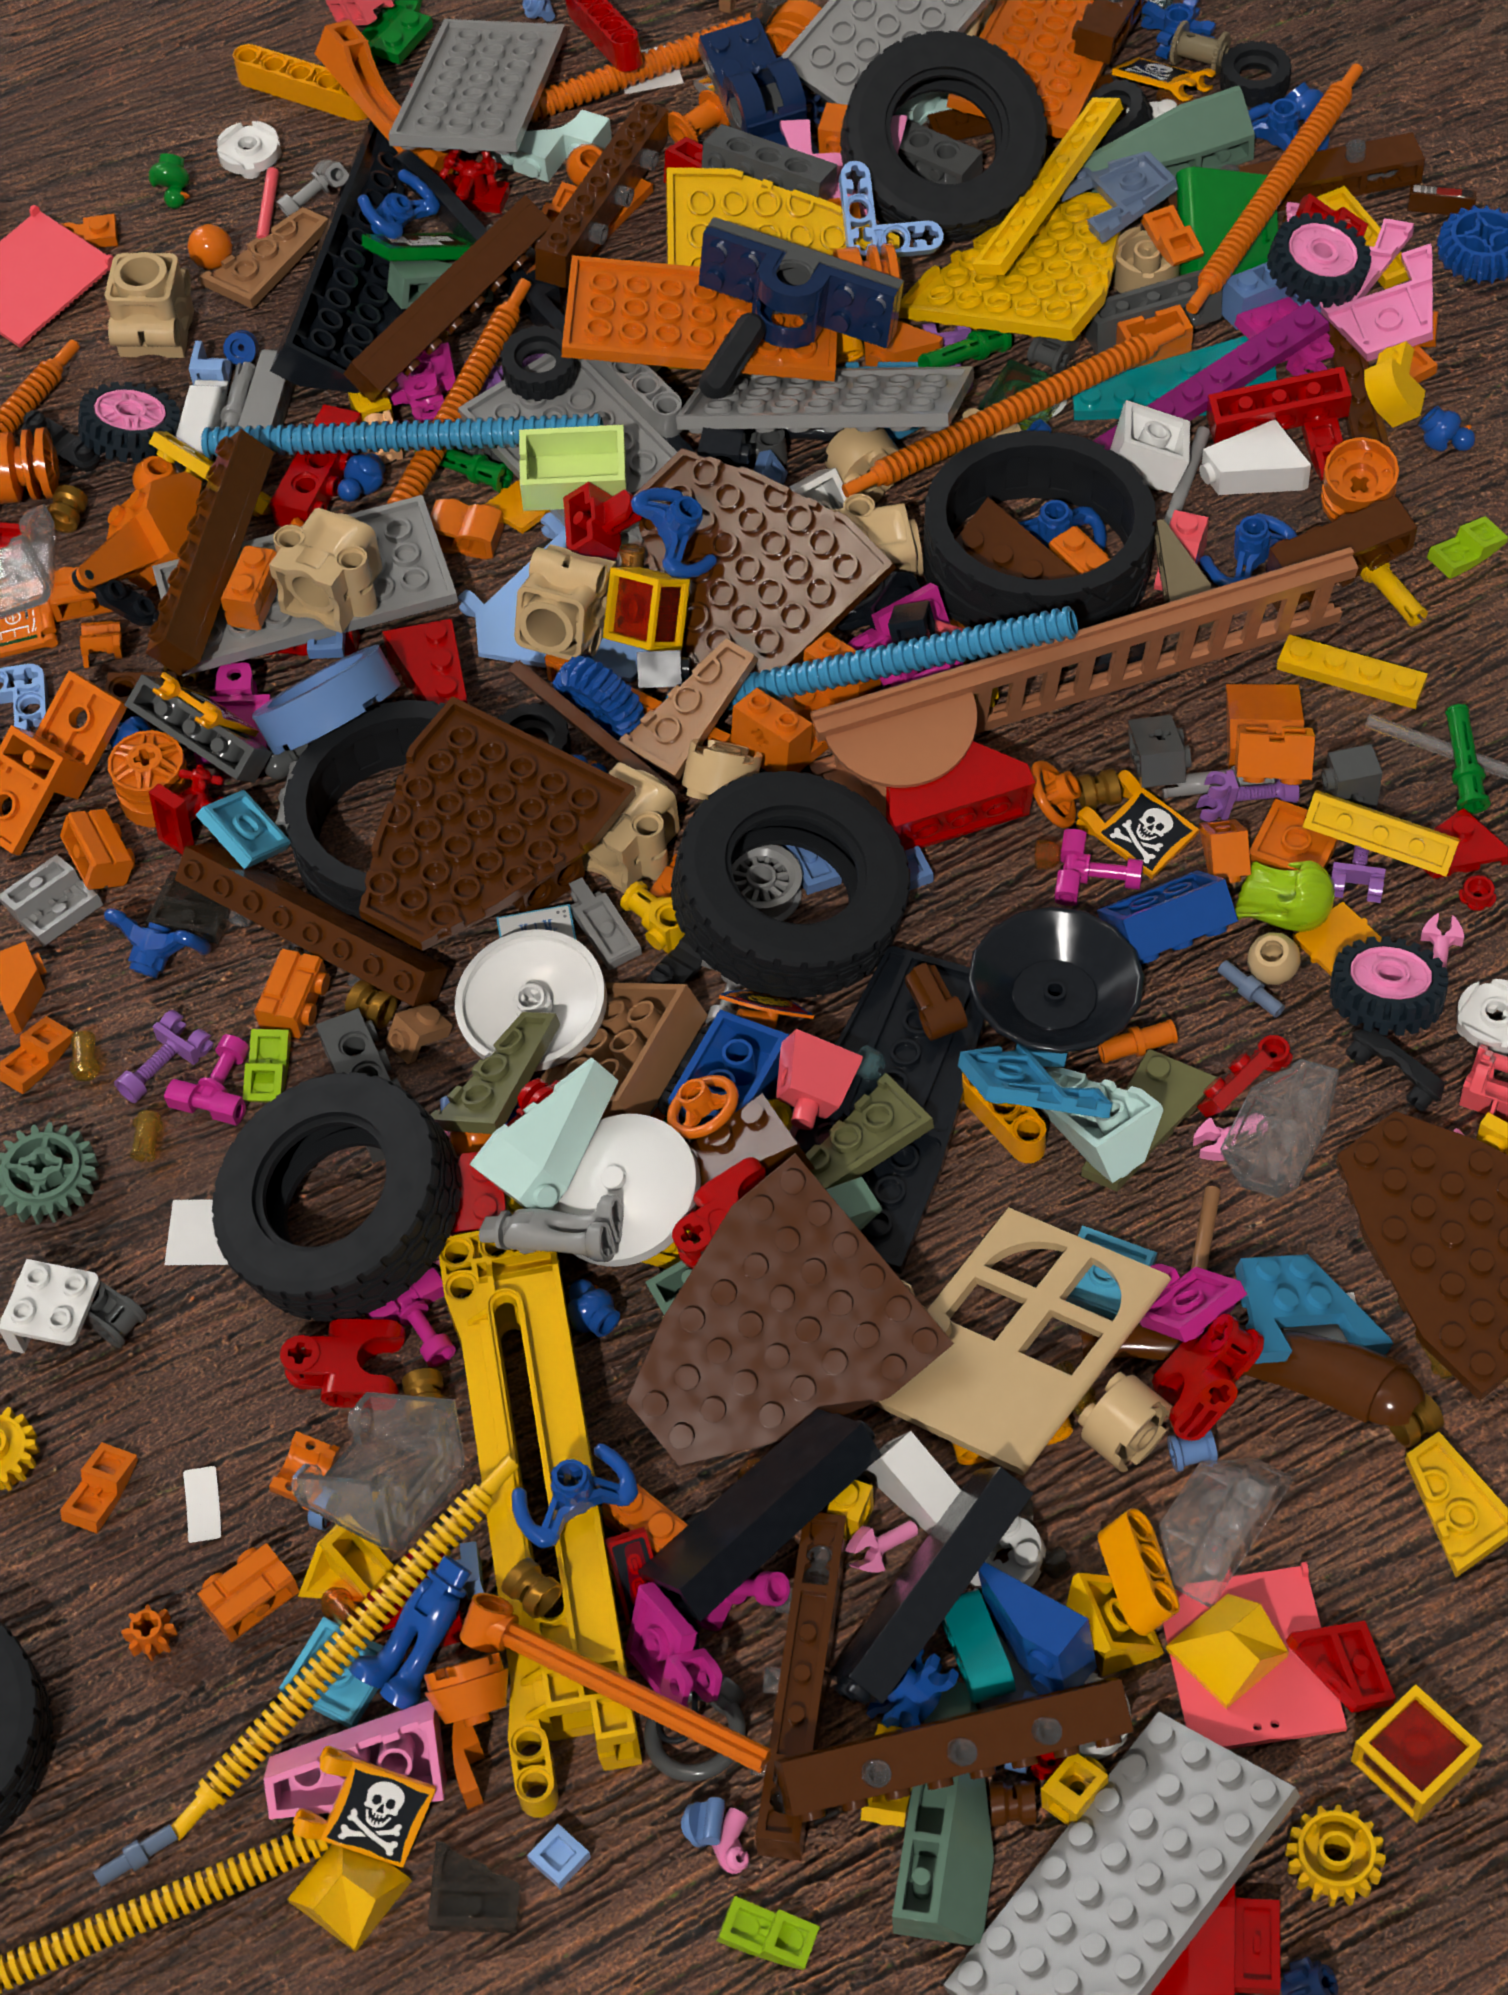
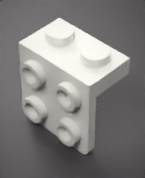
[0,1259,100,1353]

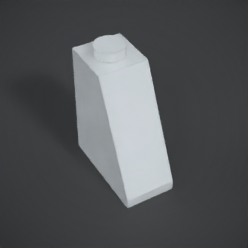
[1199,419,1311,495]
[863,1431,961,1534]

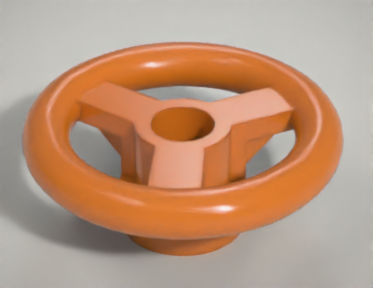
[1030,760,1081,829]
[667,1075,739,1139]

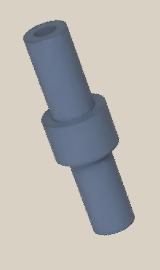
[1218,960,1285,1018]
[93,1824,178,1887]

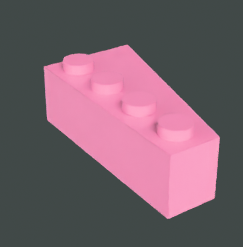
[264,1700,447,1820]

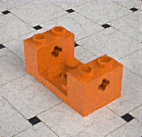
[731,632,881,773]

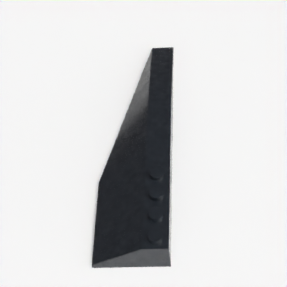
[270,120,405,394]

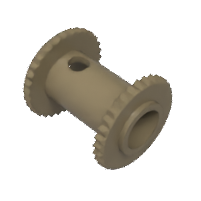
[1170,20,1231,76]

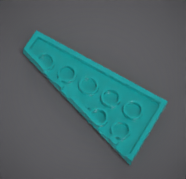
[1072,336,1277,421]

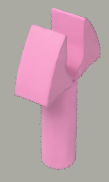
[1420,913,1464,968]
[1193,1115,1266,1161]
[845,1521,918,1572]

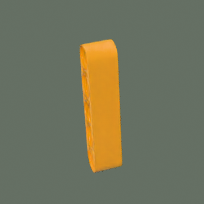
[233,44,368,121]

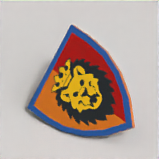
[719,990,814,1029]

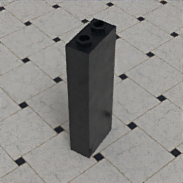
[637,1409,882,1622]
[828,1467,1034,1705]

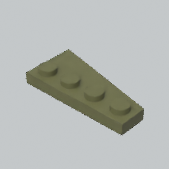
[1081,1049,1218,1192]
[805,1073,934,1189]

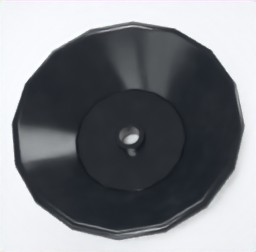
[968,906,1145,1054]

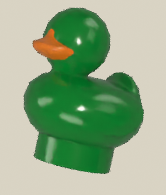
[149,153,190,209]

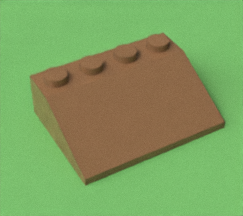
[541,982,708,1120]

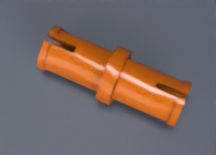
[1097,1019,1178,1064]

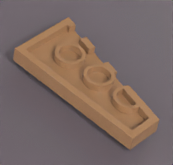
[199,207,328,309]
[618,638,758,780]

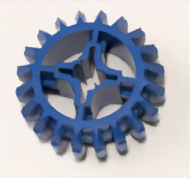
[1437,204,1508,285]
[552,655,644,741]

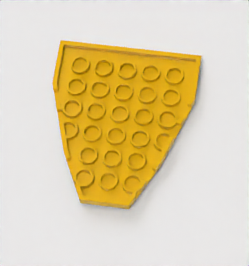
[666,167,900,369]
[898,192,1120,341]

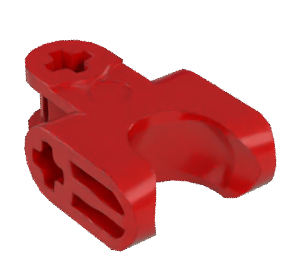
[672,1157,765,1269]
[1152,1314,1264,1441]
[280,1319,406,1409]

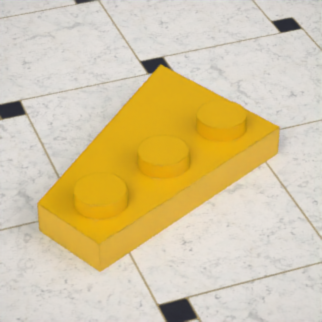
[1405,1431,1508,1578]

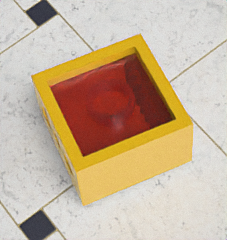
[602,567,690,651]
[1351,1684,1483,1823]

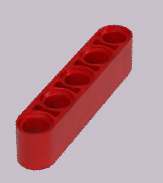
[565,0,643,72]

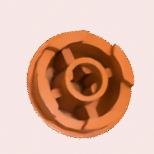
[424,1652,508,1727]

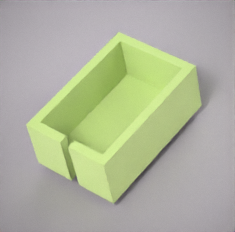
[519,425,627,511]

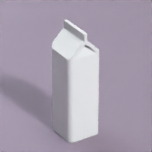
[175,380,228,472]

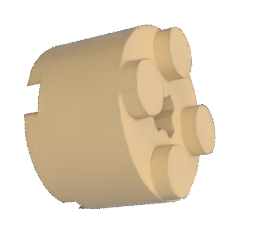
[1112,226,1180,293]
[825,428,899,503]
[682,739,763,800]
[1078,1372,1173,1472]

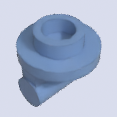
[523,0,555,22]
[681,1797,725,1847]

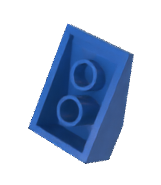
[978,1562,1097,1695]

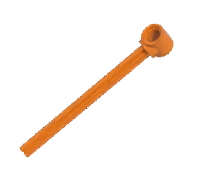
[460,1593,771,1773]

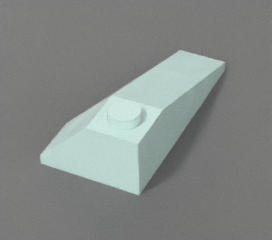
[469,1058,619,1210]
[1039,1067,1164,1183]

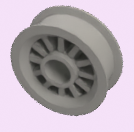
[731,845,802,921]

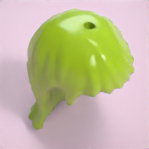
[1234,861,1335,932]

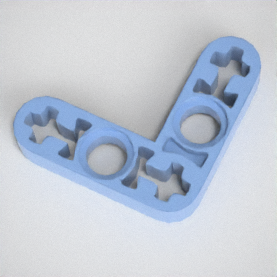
[839,161,944,260]
[0,664,49,732]

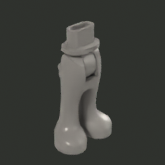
[479,1195,624,1262]

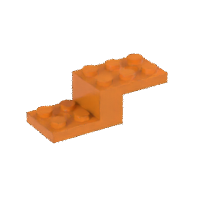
[0,670,127,856]

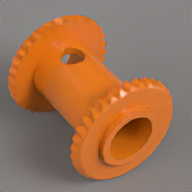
[668,90,730,143]

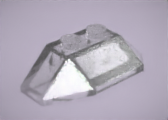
[1220,1059,1339,1198]
[1159,1458,1294,1608]

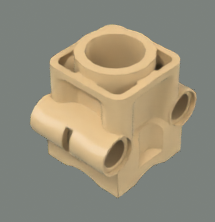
[105,252,194,358]
[833,494,923,606]
[269,508,383,633]
[514,544,616,660]
[582,762,680,893]

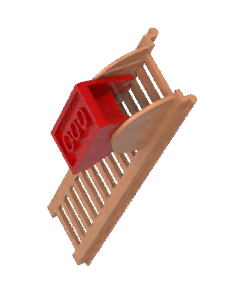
[808,547,1358,850]

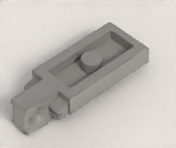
[569,877,642,971]

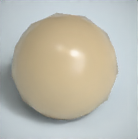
[1247,932,1301,985]

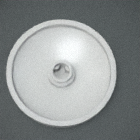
[455,929,607,1072]
[552,1114,701,1267]

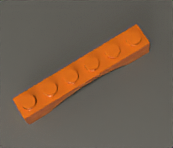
[315,19,462,180]

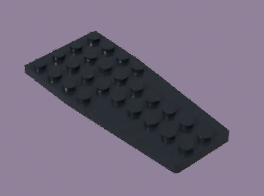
[789,946,986,1274]

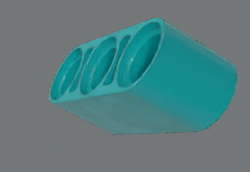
[941,1588,1016,1704]

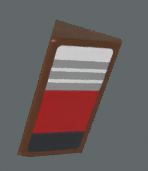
[1407,184,1477,215]

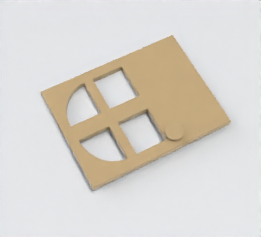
[872,1207,1171,1476]

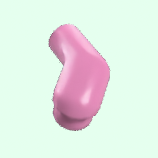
[712,1808,749,1874]

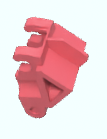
[1459,1044,1508,1122]

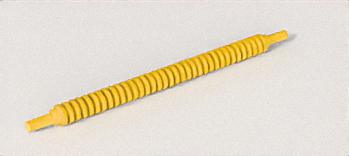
[171,1455,519,1841]
[0,1831,331,1994]

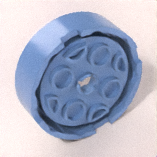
[252,645,400,755]

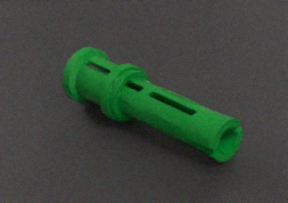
[918,330,1012,367]
[414,449,513,493]
[1445,704,1491,814]

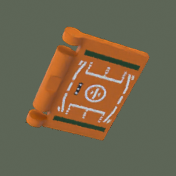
[0,576,58,658]

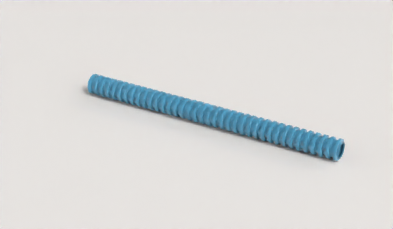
[201,413,604,458]
[666,606,1078,711]

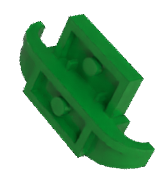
[362,0,433,65]

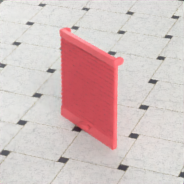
[0,205,114,348]
[1162,1562,1347,1749]

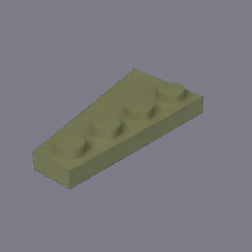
[431,1012,561,1134]

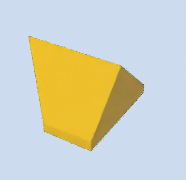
[298,1514,398,1602]

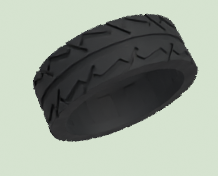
[923,431,1156,630]
[283,700,445,938]

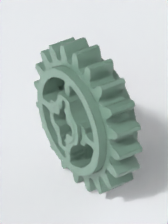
[0,1122,99,1225]

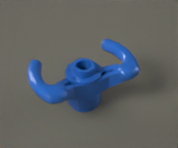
[1248,98,1330,151]
[357,169,440,239]
[631,488,717,578]
[1018,500,1107,551]
[1199,513,1298,587]
[104,908,212,978]
[512,1443,638,1548]

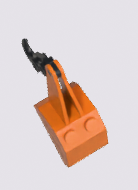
[69,471,202,627]

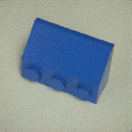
[1097,870,1238,964]
[668,1009,789,1126]

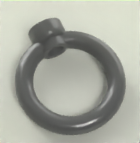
[644,1675,747,1782]

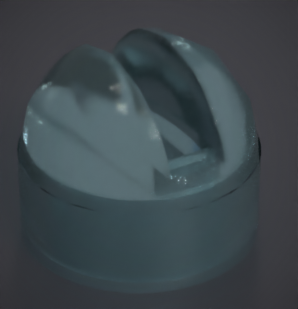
[856,1045,886,1080]

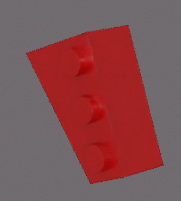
[382,619,468,705]

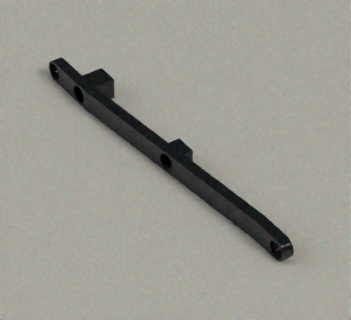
[391,149,695,452]

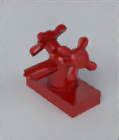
[439,149,510,214]
[148,764,224,855]

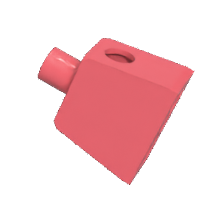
[776,1029,863,1130]

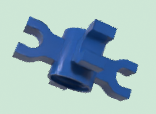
[1141,0,1216,59]
[866,1649,959,1728]

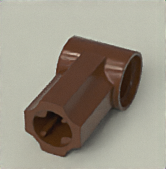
[905,963,968,1041]

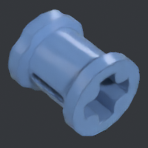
[1167,1429,1218,1472]

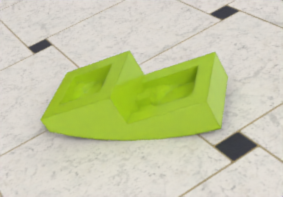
[1426,516,1508,579]
[243,1029,292,1102]
[716,1896,820,1970]

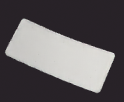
[183,1466,221,1543]

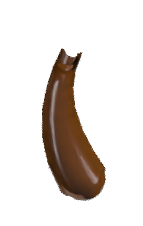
[1078,1323,1426,1426]

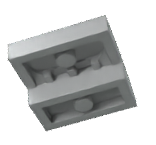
[0,854,103,947]

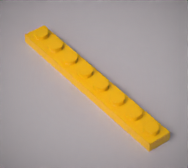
[972,98,1124,276]

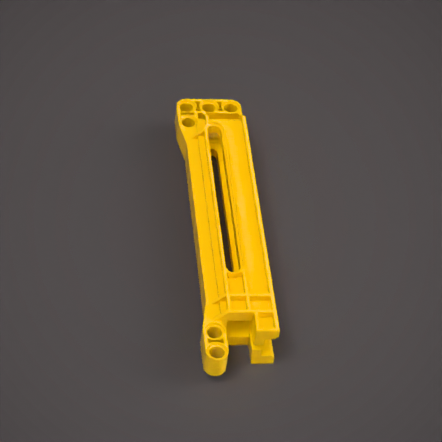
[439,1231,643,1818]

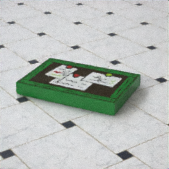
[362,233,473,261]

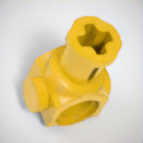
[620,881,685,953]

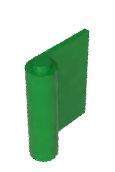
[1176,167,1278,277]

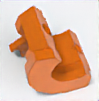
[79,621,123,668]
[269,1431,340,1511]

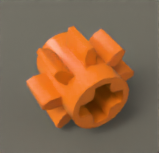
[122,1604,178,1661]

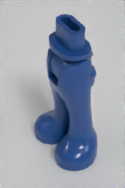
[349,1555,471,1709]

